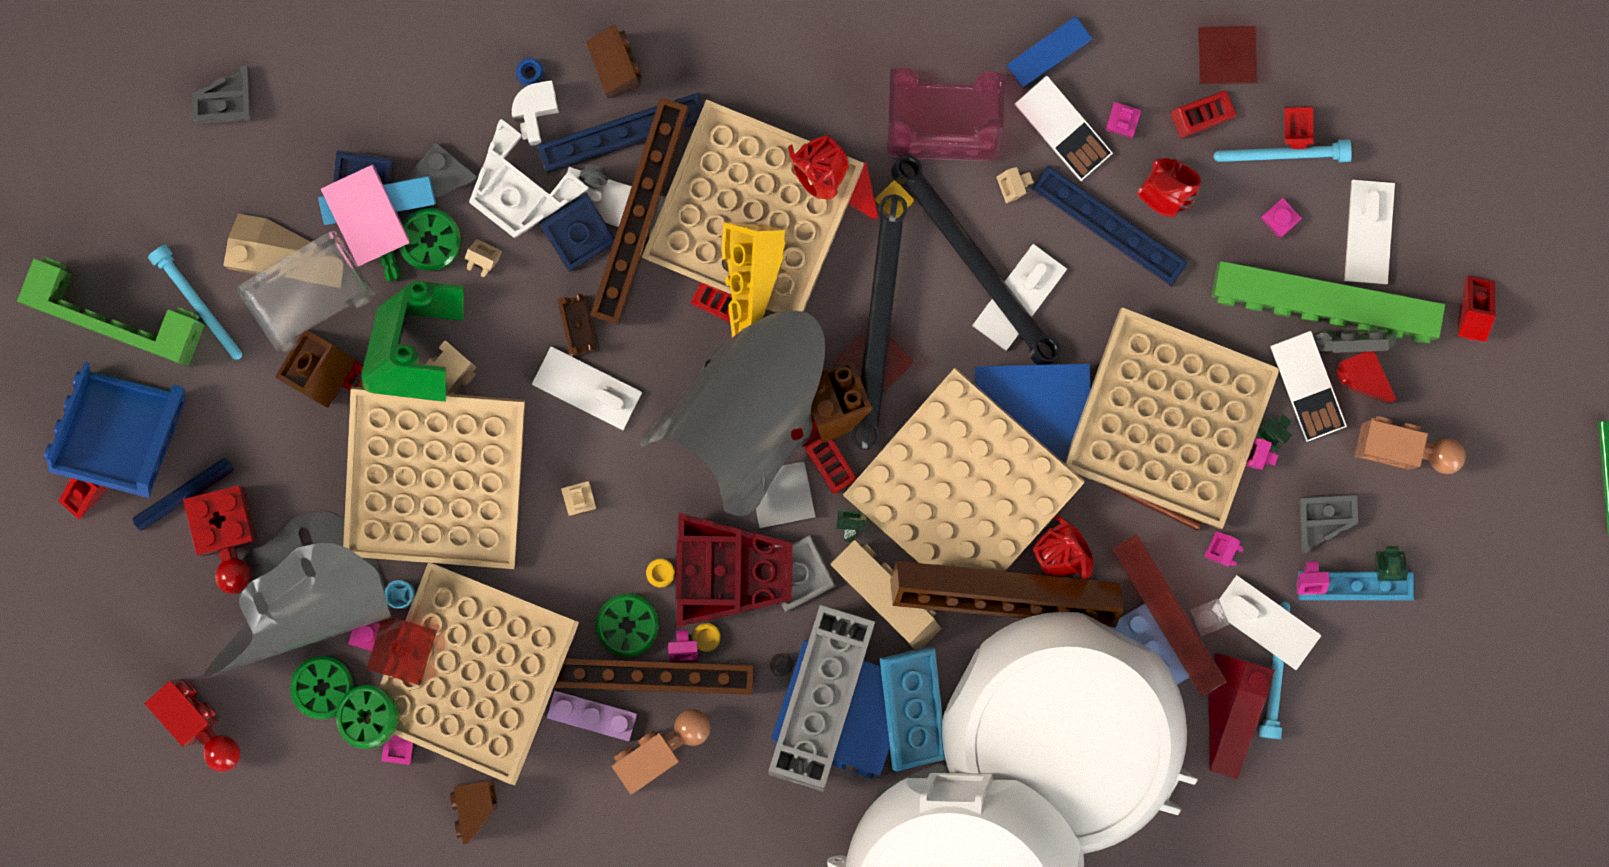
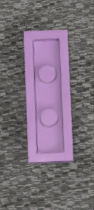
[547,690,637,741]

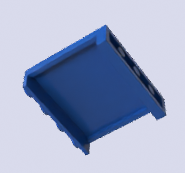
[44,362,186,498]
[974,364,1090,462]
[771,641,890,779]

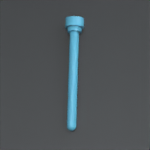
[1213,139,1351,162]
[148,244,242,360]
[1258,602,1290,739]

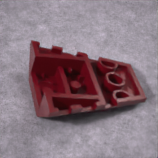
[675,513,793,628]

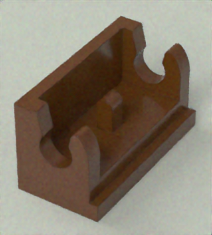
[557,294,599,357]

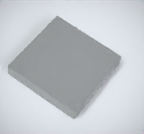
[756,461,816,528]
[781,535,836,612]

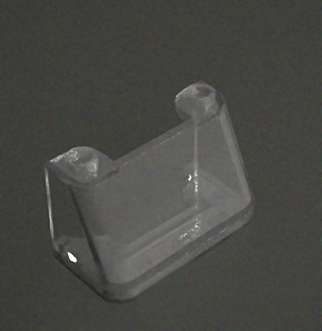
[236,231,376,353]

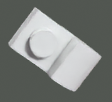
[512,80,559,146]

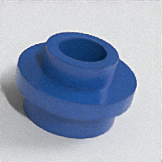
[516,58,545,86]

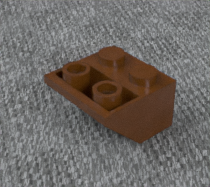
[586,24,642,99]
[811,360,872,443]
[450,778,498,844]

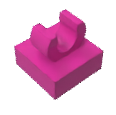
[1105,102,1141,138]
[1245,438,1279,470]
[1204,531,1244,567]
[1296,561,1330,595]
[668,630,699,663]

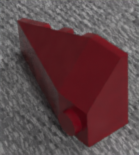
[1207,653,1275,779]

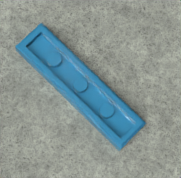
[318,175,436,225]
[1298,571,1414,601]

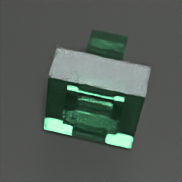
[1257,414,1292,452]
[836,510,866,542]
[1375,546,1408,581]

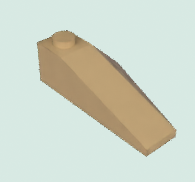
[223,214,346,288]

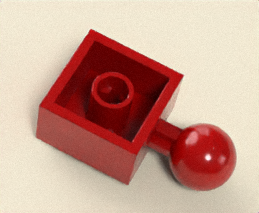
[183,485,258,595]
[144,679,241,772]

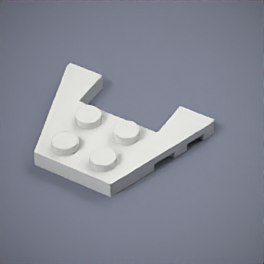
[469,119,589,238]

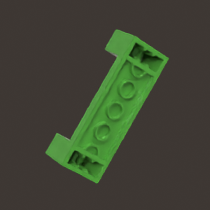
[17,257,205,367]

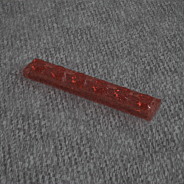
[1111,534,1227,697]

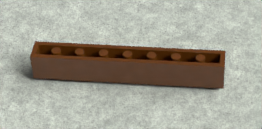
[590,97,689,325]
[890,561,1124,627]
[554,659,754,695]

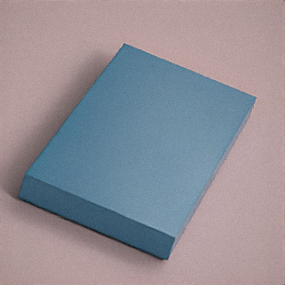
[880,647,946,772]

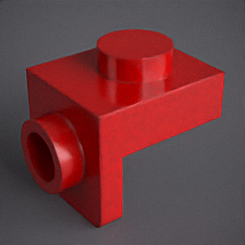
[1284,106,1314,149]

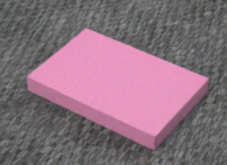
[321,165,410,266]

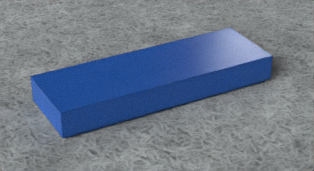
[1006,16,1092,89]

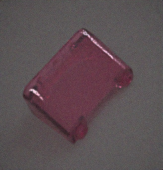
[887,68,1004,161]

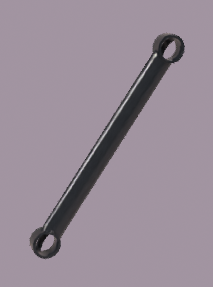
[891,155,1060,365]
[851,194,908,450]

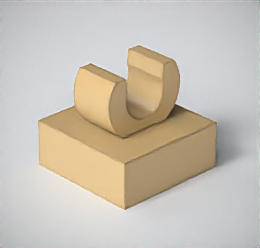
[996,167,1034,203]
[464,239,502,277]
[561,481,597,516]

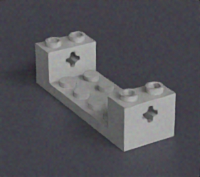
[768,605,875,792]

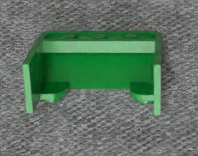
[362,281,464,402]

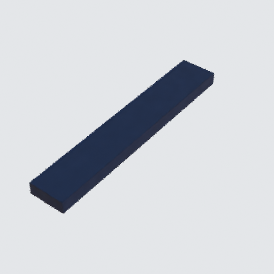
[537,92,703,173]
[1031,165,1188,287]

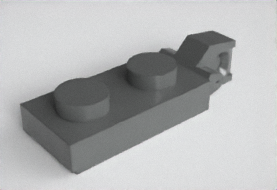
[1313,329,1396,353]

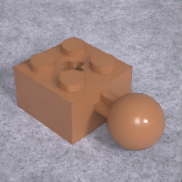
[1354,416,1466,474]
[611,709,711,795]

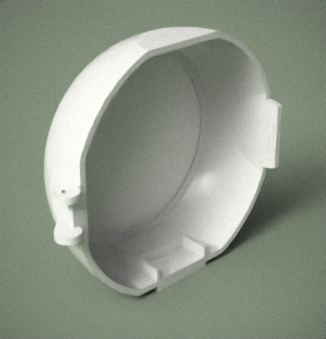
[942,612,1198,854]
[827,773,1084,867]

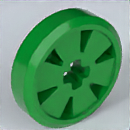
[399,208,462,272]
[596,594,659,657]
[290,656,355,719]
[336,685,399,749]

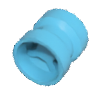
[384,580,416,609]

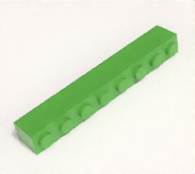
[1211,261,1445,344]

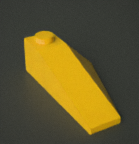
[721,222,785,338]

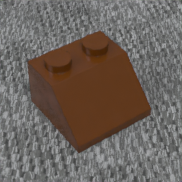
[275,329,357,408]

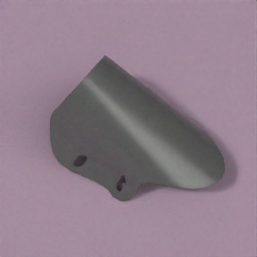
[641,310,825,516]
[203,511,392,679]

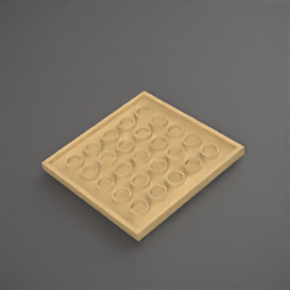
[641,100,864,313]
[1064,307,1280,529]
[843,367,1085,571]
[343,387,525,569]
[365,563,579,785]

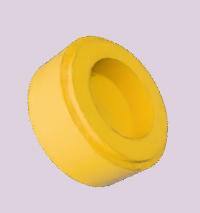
[646,559,675,587]
[692,623,721,652]

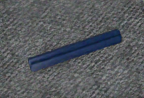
[132,458,234,531]

